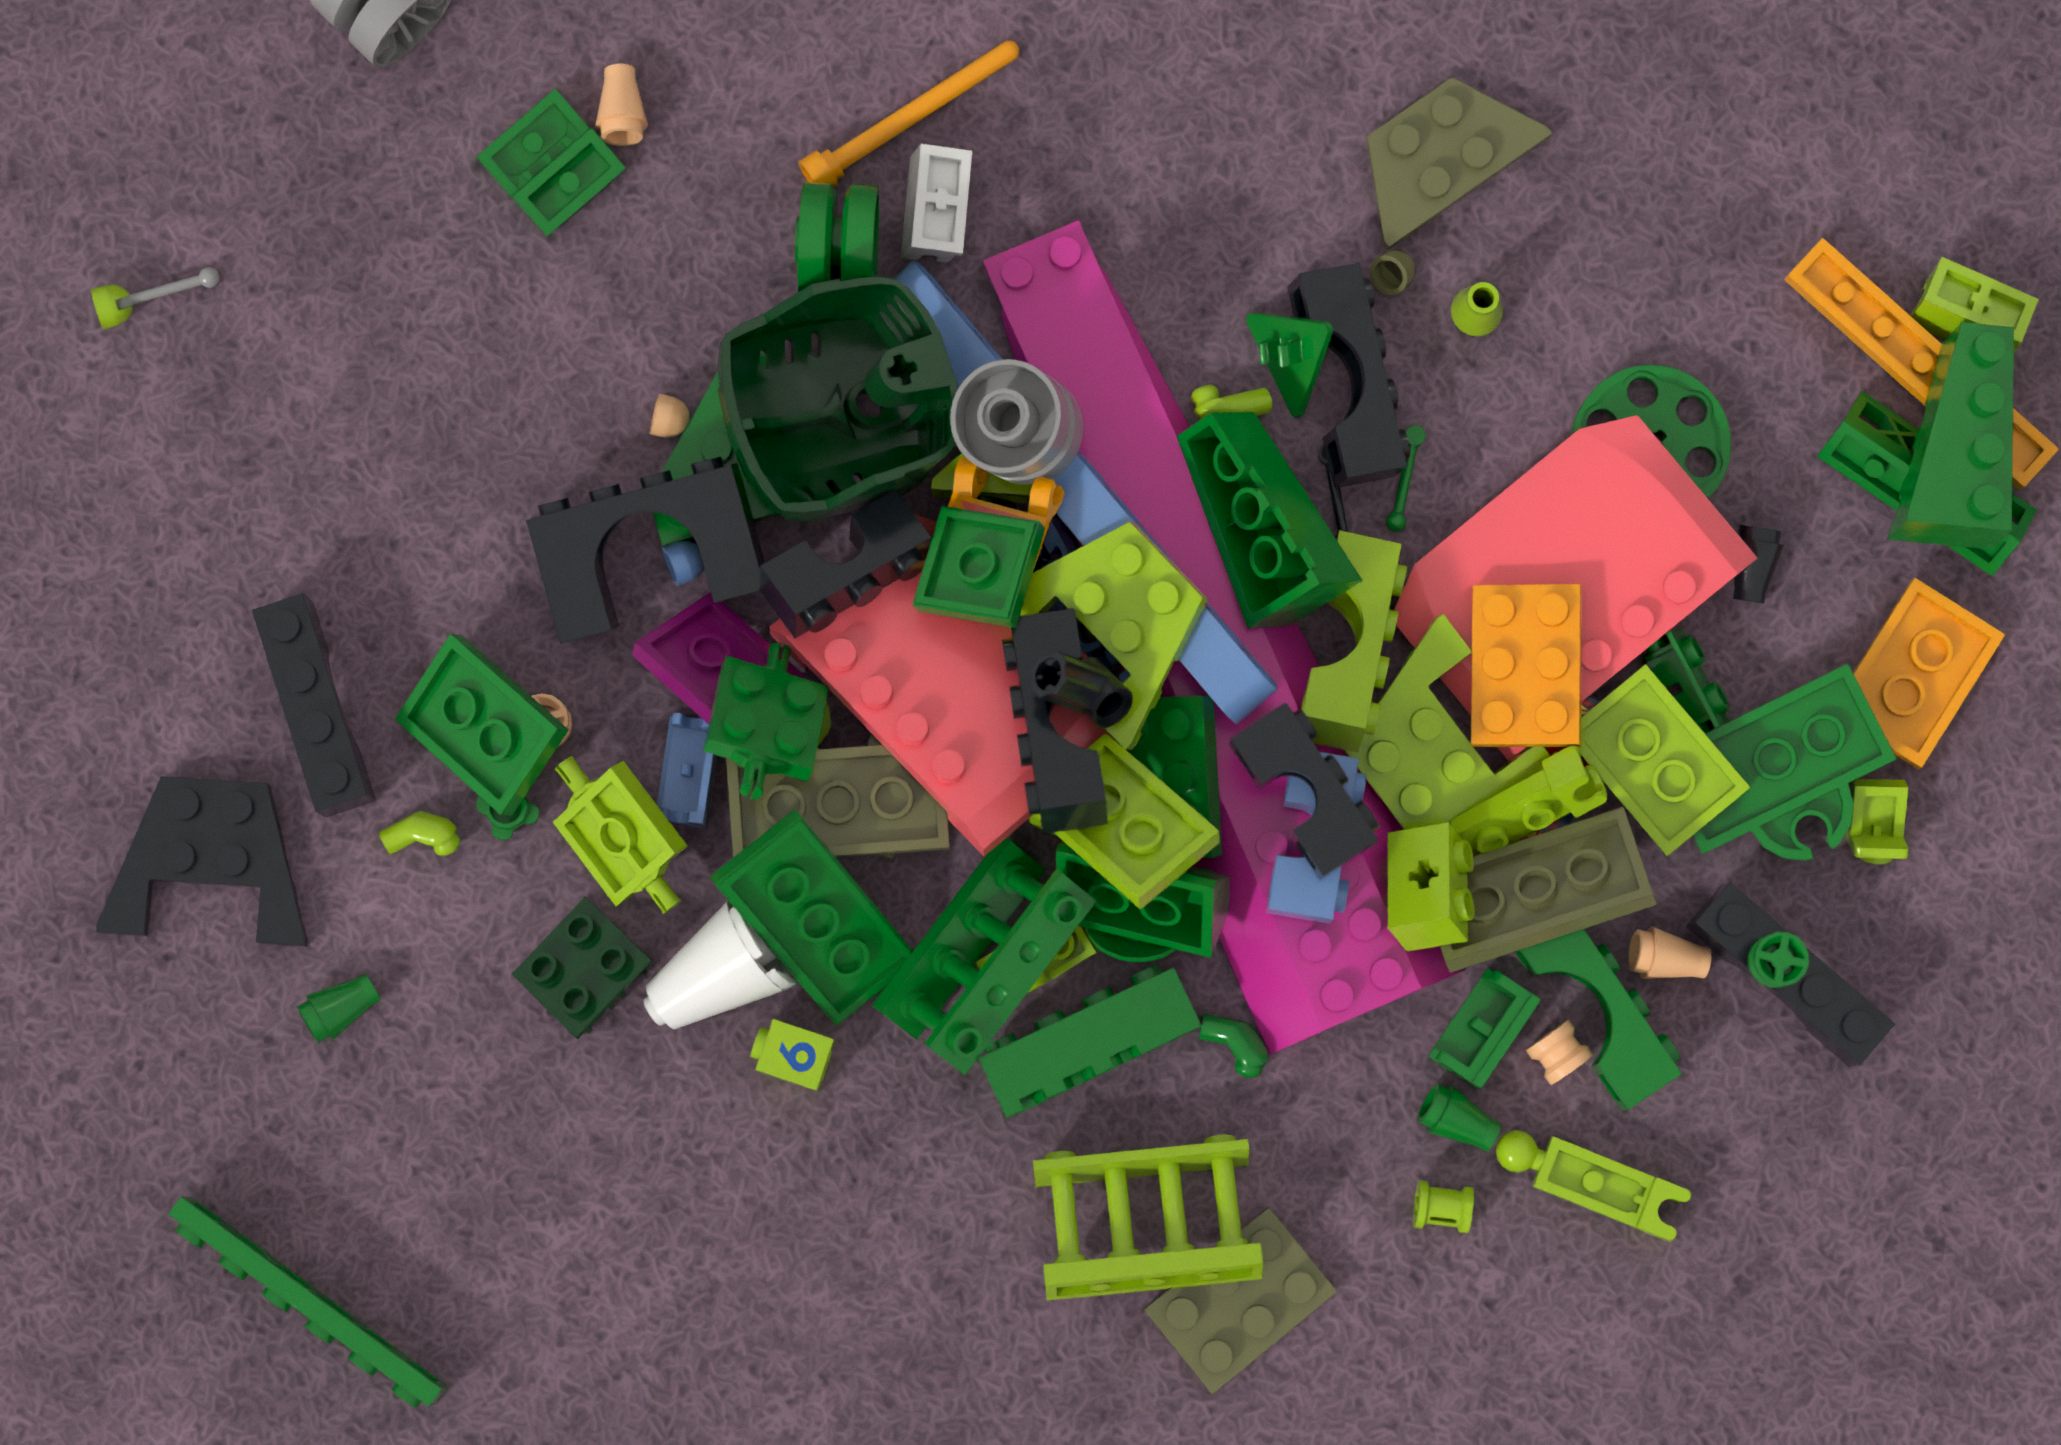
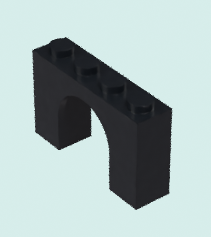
[526,456,765,644]

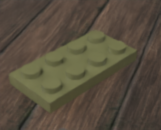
[726,745,950,858]
[1440,807,1657,973]

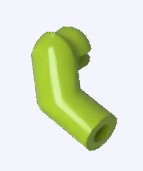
[378,811,460,856]

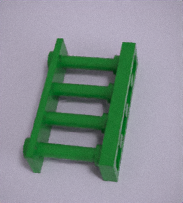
[872,838,1096,1075]

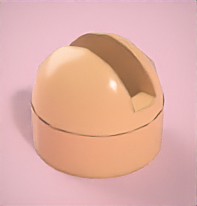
[649,393,690,438]

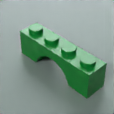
[1515,929,1682,1111]

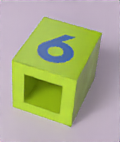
[750,1019,836,1092]

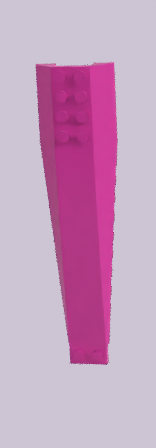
[983,220,1465,1055]

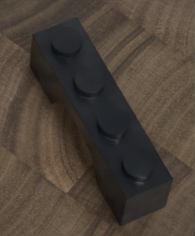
[1287,263,1410,488]
[252,593,376,818]
[1002,608,1108,834]
[1686,882,1895,1067]

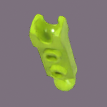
[1450,745,1607,856]
[1496,1130,1691,1242]

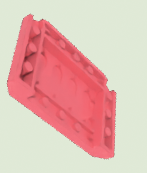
[1394,415,1757,761]
[769,514,1117,856]

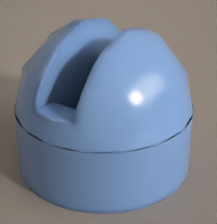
[662,541,704,586]

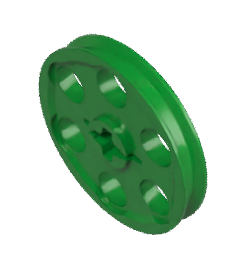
[1571,365,1731,498]

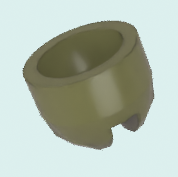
[1370,250,1416,295]

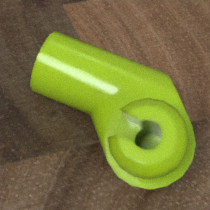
[1191,384,1272,420]

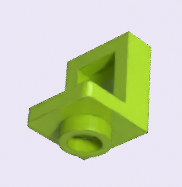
[1846,779,1909,864]

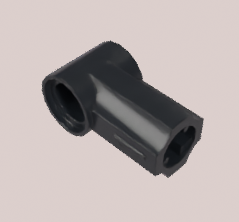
[1030,650,1133,728]

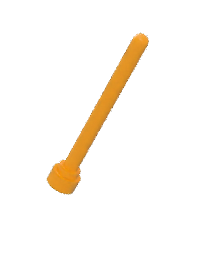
[798,40,1019,188]

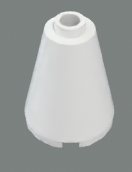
[643,901,797,1029]

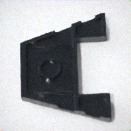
[96,776,308,947]

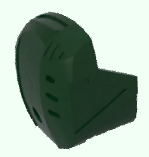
[717,277,958,522]

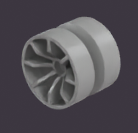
[310,0,451,68]
[950,359,1083,485]

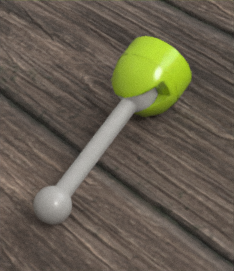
[90,267,220,330]

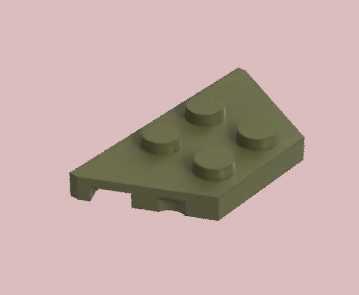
[1366,77,1552,251]

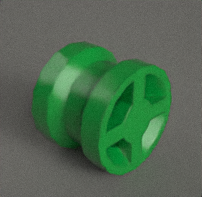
[1748,932,1809,988]

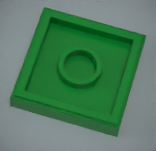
[912,506,1045,628]

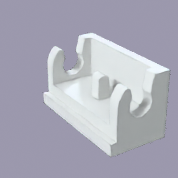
[901,144,972,262]

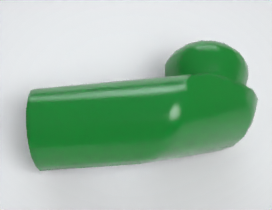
[1199,1013,1268,1078]

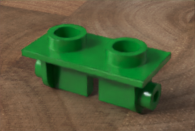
[1644,628,1730,734]

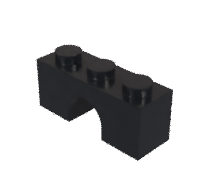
[760,490,931,639]
[1229,702,1379,880]

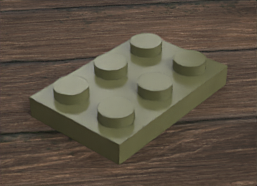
[1144,1207,1337,1395]

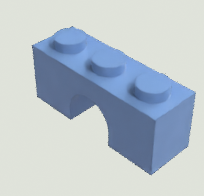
[1266,752,1366,924]

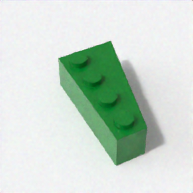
[1887,322,2014,550]
[1176,412,1363,629]

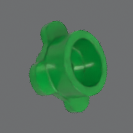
[476,796,540,840]

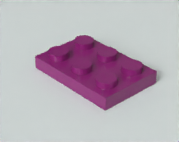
[632,592,811,724]

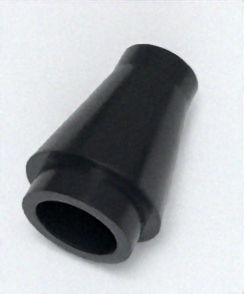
[1733,525,1784,604]

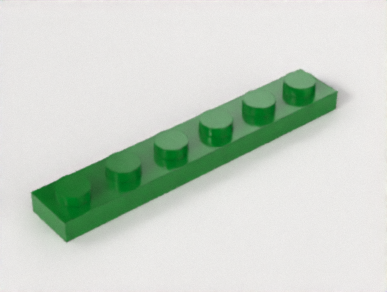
[168,1197,449,1408]

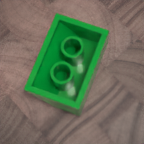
[1056,842,1230,958]

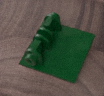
[512,897,652,1039]

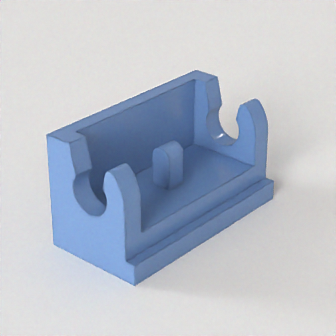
[657,713,718,829]

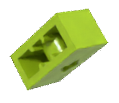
[1388,822,1474,952]

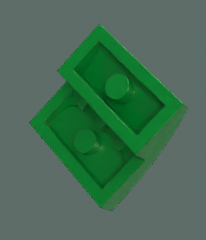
[475,89,626,236]

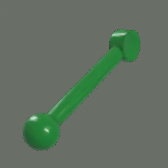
[1386,425,1426,532]

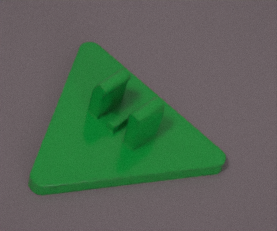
[1246,312,1333,418]

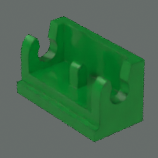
[1427,968,1541,1090]

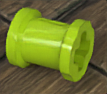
[1413,1180,1474,1233]

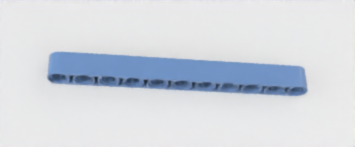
[893,259,1279,724]

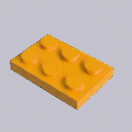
[1853,578,2005,770]
[1471,584,1582,747]

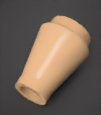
[595,64,648,146]
[1628,926,1712,979]

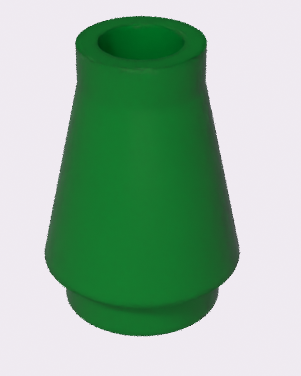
[296,973,381,1043]
[1417,1084,1501,1152]

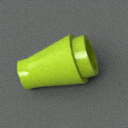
[1451,282,1503,336]

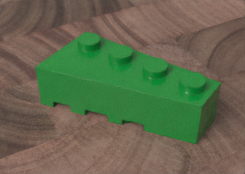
[978,964,1202,1119]

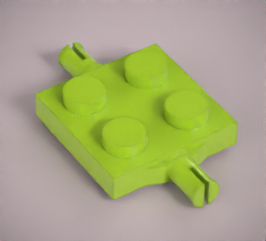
[553,756,687,914]

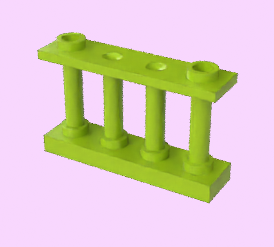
[1033,1134,1263,1301]

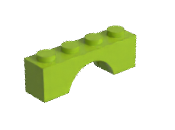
[1301,530,1407,753]

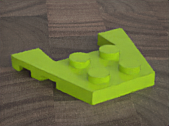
[1009,522,1208,750]
[1344,613,1550,830]

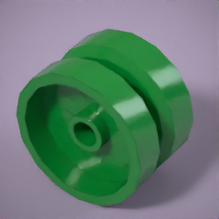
[795,182,879,292]

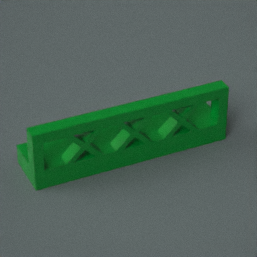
[1817,391,2037,576]

